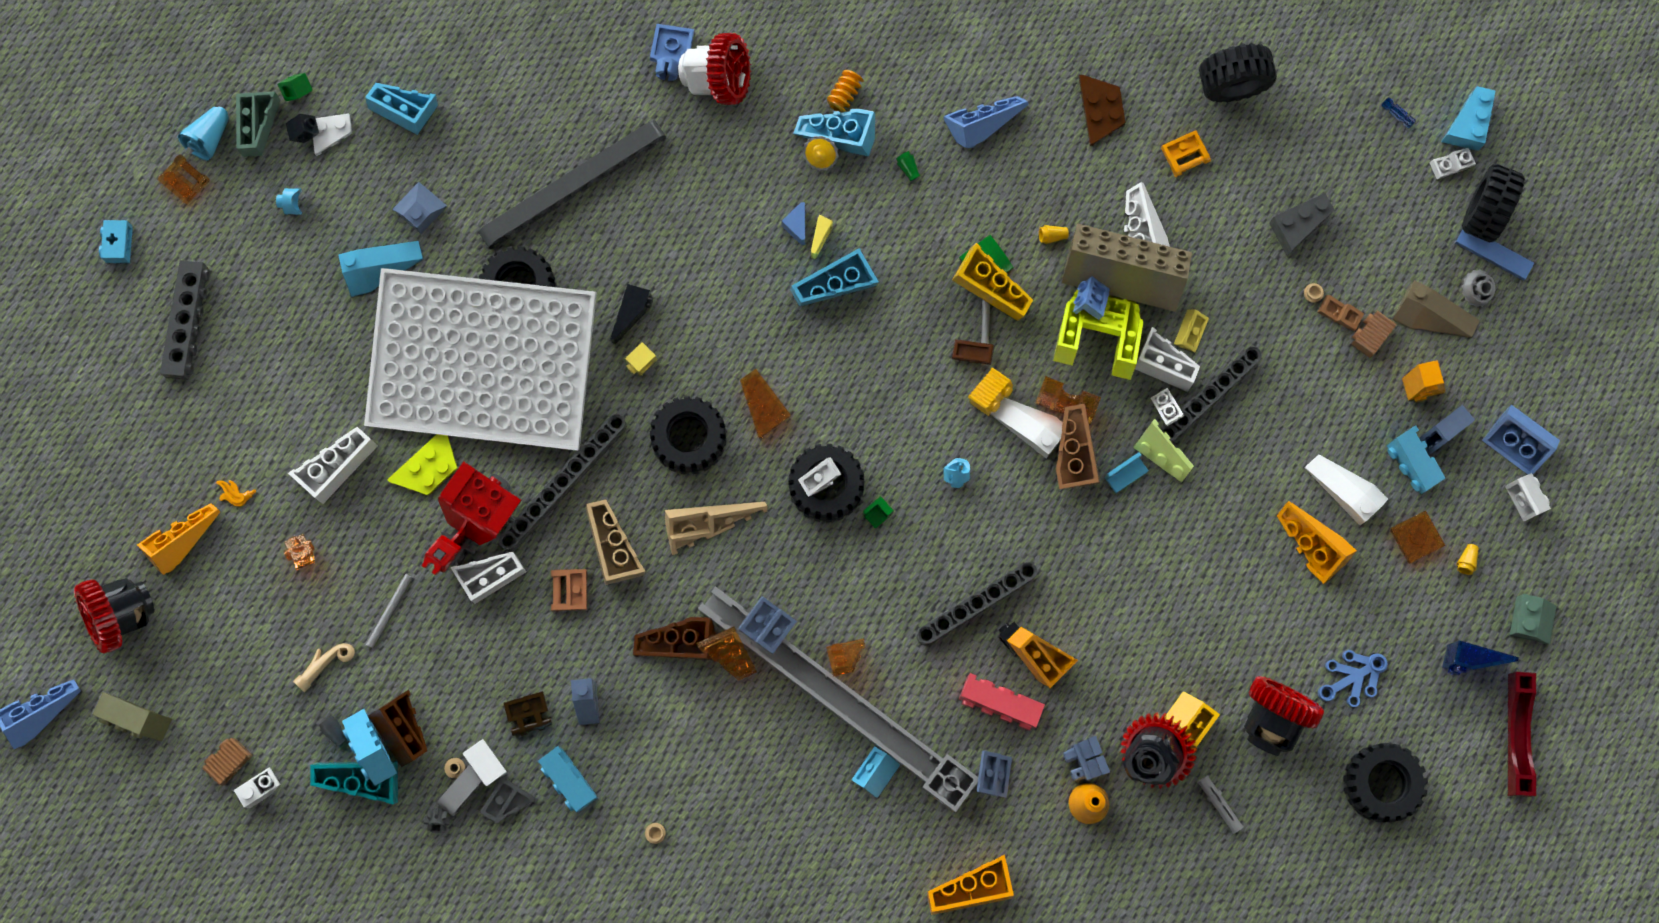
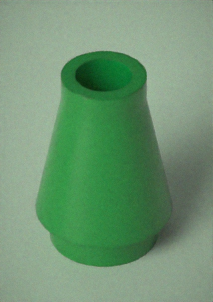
[896,151,920,181]

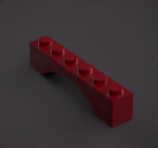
[1508,672,1536,797]

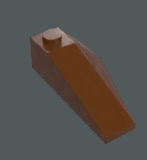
[633,617,718,660]

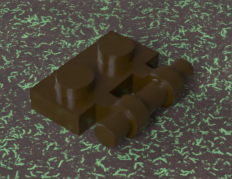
[504,691,552,736]

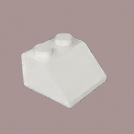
[1505,473,1551,521]

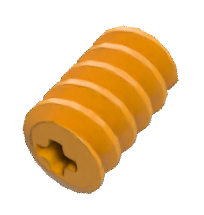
[827,70,864,112]

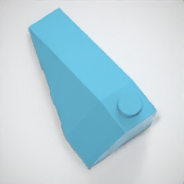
[793,109,875,156]

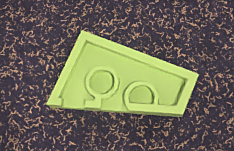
[1133,419,1194,482]

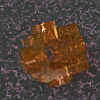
[283,534,315,570]

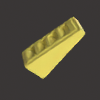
[811,215,833,259]

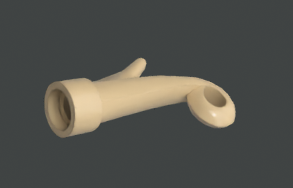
[293,643,355,692]

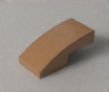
[1317,295,1364,331]

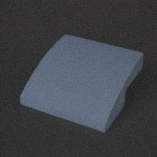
[738,596,797,654]
[977,751,1012,798]

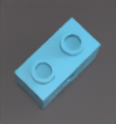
[99,220,133,263]

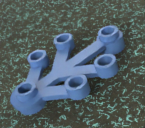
[1318,650,1388,707]

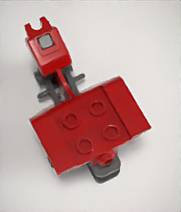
[421,461,522,575]

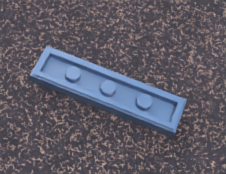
[1455,229,1534,281]

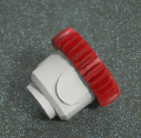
[678,33,752,105]

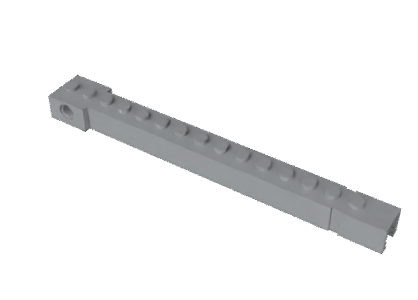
[698,586,978,813]

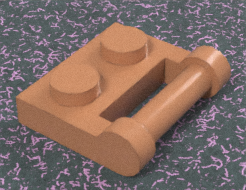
[551,569,587,611]

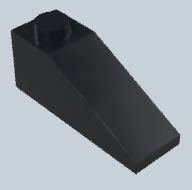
[610,284,653,344]

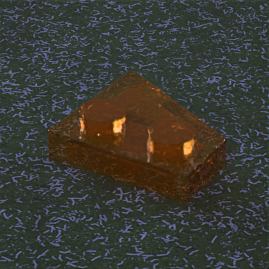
[826,638,865,677]

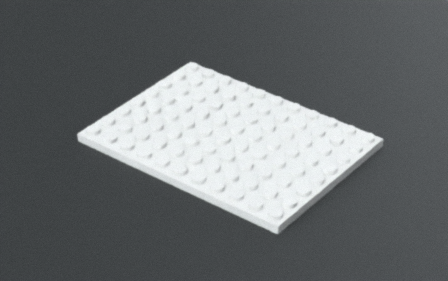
[364,268,597,450]

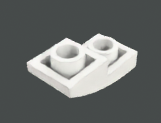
[1430,148,1476,180]
[1151,388,1184,426]

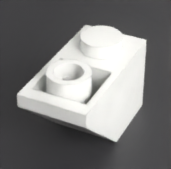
[234,767,281,808]

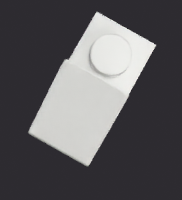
[798,457,841,497]

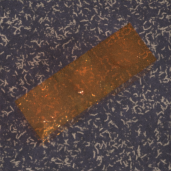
[1035,376,1101,424]

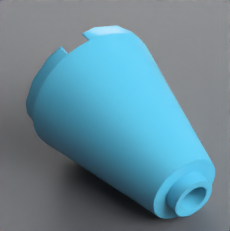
[177,107,229,161]

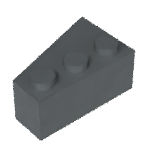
[1269,193,1334,256]

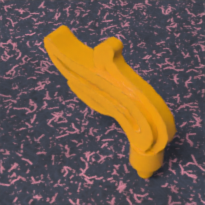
[216,480,256,507]

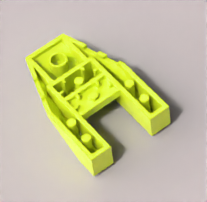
[1053,290,1143,380]

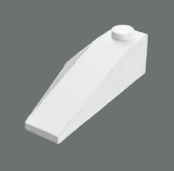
[1124,182,1170,247]
[990,398,1063,459]
[1304,455,1388,525]

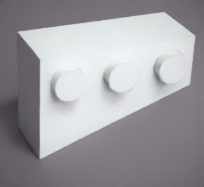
[1135,327,1200,392]
[450,552,526,604]

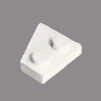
[313,113,352,156]

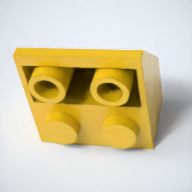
[1166,691,1220,748]

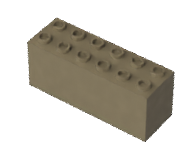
[1061,223,1192,312]

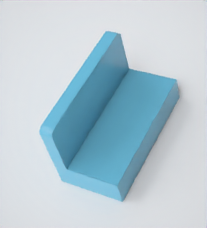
[1104,452,1149,493]
[852,746,900,798]

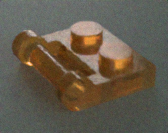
[157,154,210,205]

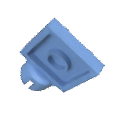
[650,24,694,81]

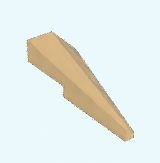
[665,502,767,555]

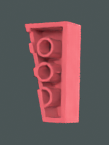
[959,673,1045,730]

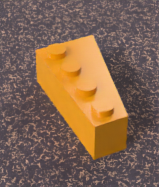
[927,854,1014,915]

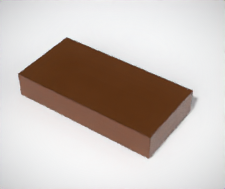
[952,339,994,365]

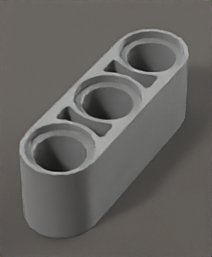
[437,764,483,817]

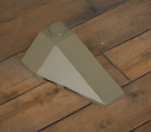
[1393,280,1480,338]

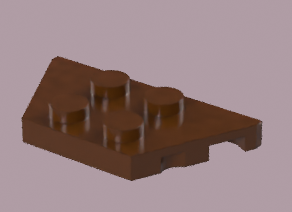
[1079,75,1126,146]

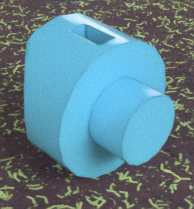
[276,188,302,215]
[943,458,970,488]

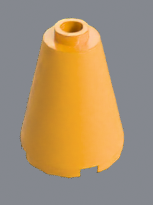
[1069,783,1109,824]

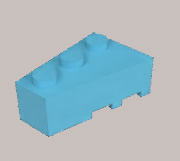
[365,83,438,135]
[1441,86,1496,151]
[1387,425,1445,494]
[538,746,598,813]

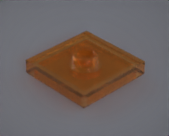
[1390,510,1445,564]

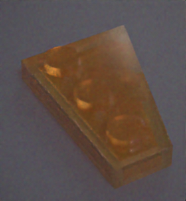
[697,626,757,681]

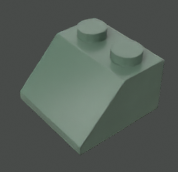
[1510,594,1557,645]

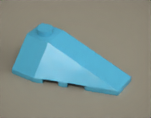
[338,241,423,297]

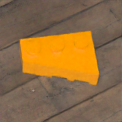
[1007,627,1078,688]

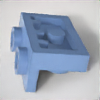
[1073,276,1110,320]

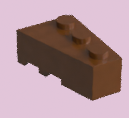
[368,690,428,767]

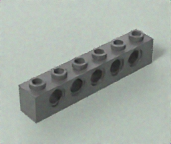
[160,260,210,380]

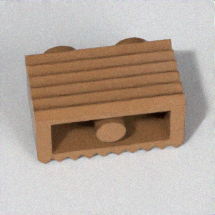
[1351,310,1397,358]
[202,738,253,786]

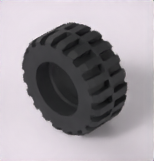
[1199,44,1277,103]
[1462,164,1525,243]
[479,246,556,287]
[650,396,727,475]
[788,443,865,523]
[1343,743,1428,823]

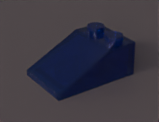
[1442,640,1519,675]

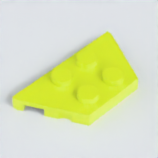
[387,434,458,496]

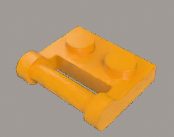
[1161,130,1211,177]

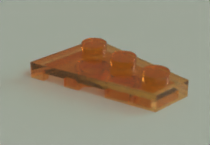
[740,369,791,439]

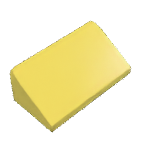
[1174,309,1209,353]

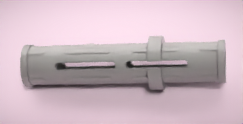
[1197,775,1244,834]

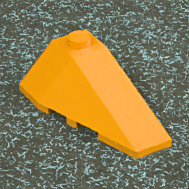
[1277,501,1357,584]
[137,504,220,575]

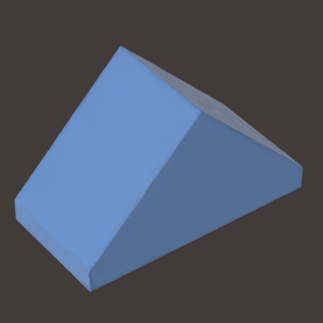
[782,202,805,245]

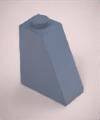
[1419,405,1475,455]
[571,678,600,725]

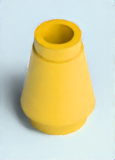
[1039,225,1069,244]
[1456,544,1479,575]

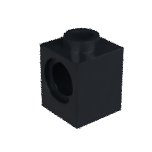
[285,114,319,143]
[997,622,1019,655]

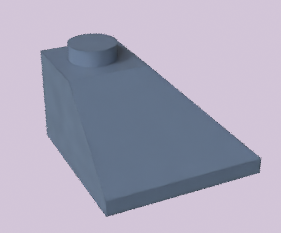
[392,182,447,234]

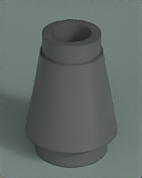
[319,715,347,746]

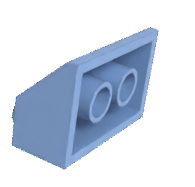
[1482,405,1560,475]

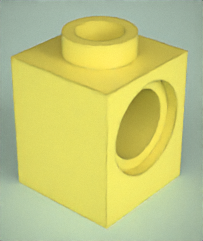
[625,342,657,376]

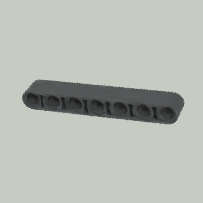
[1161,346,1262,443]
[917,562,1037,646]

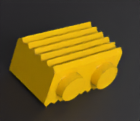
[968,368,1013,416]

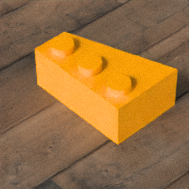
[1402,360,1445,402]

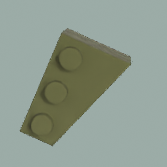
[92,692,172,742]

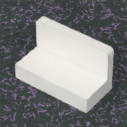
[463,739,507,786]

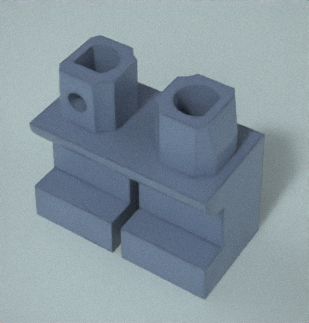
[1063,736,1110,781]

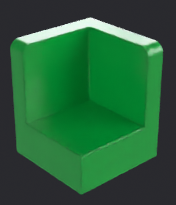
[277,73,313,102]
[862,496,894,528]

